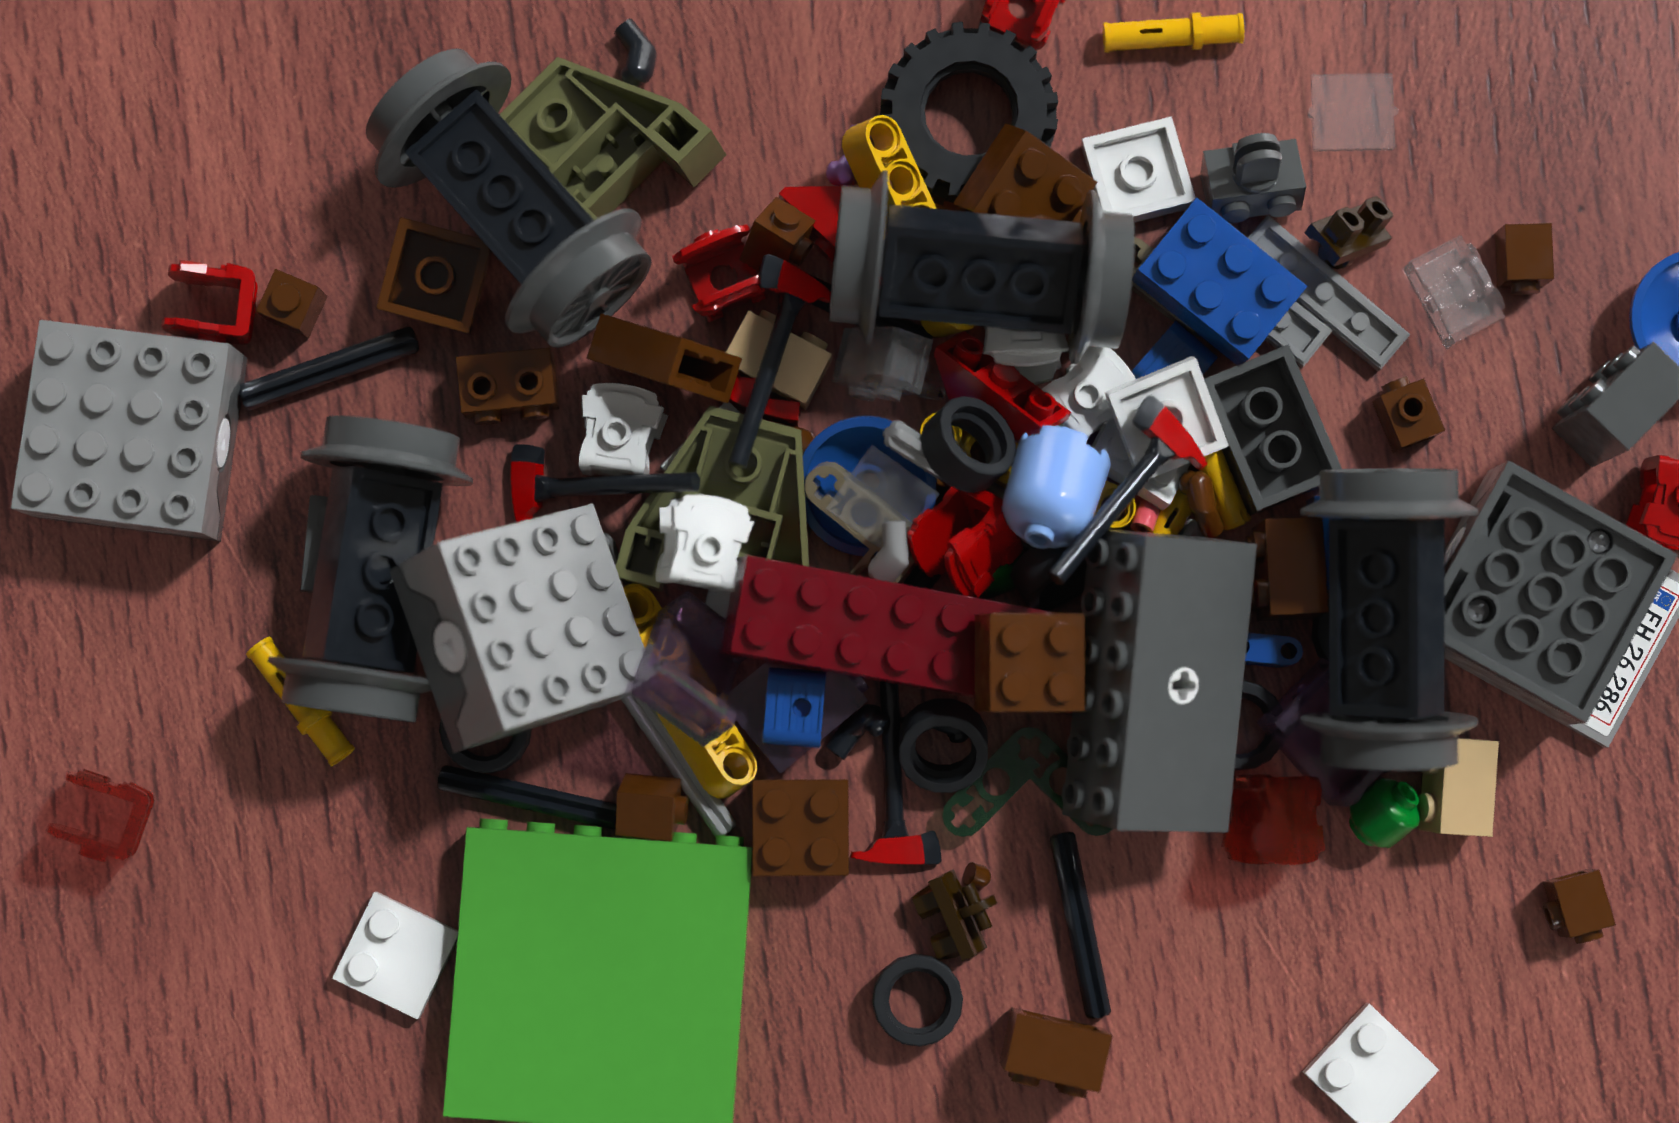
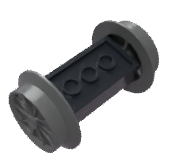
[366,49,652,348]
[829,170,1134,364]
[268,415,473,723]
[1300,468,1479,770]

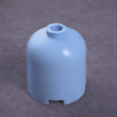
[1002,425,1111,549]

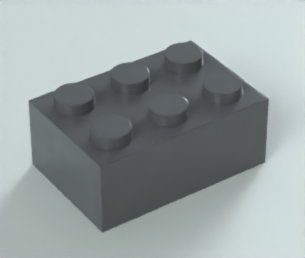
[1552,341,1679,467]
[1204,344,1342,516]

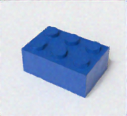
[1132,197,1308,365]

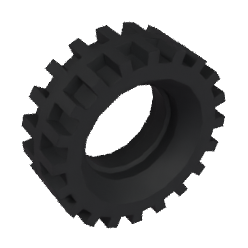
[880,22,1058,209]

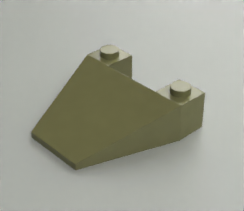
[499,57,726,220]
[616,405,809,592]

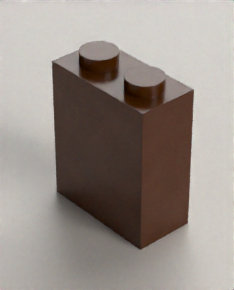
[586,313,742,403]

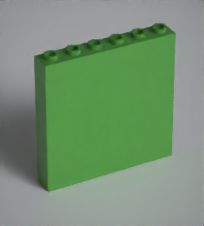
[443,818,753,1123]

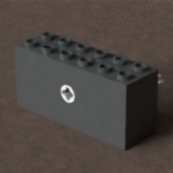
[1062,529,1257,832]

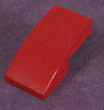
[729,377,800,426]

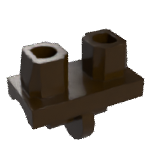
[1304,196,1393,269]
[912,869,997,961]

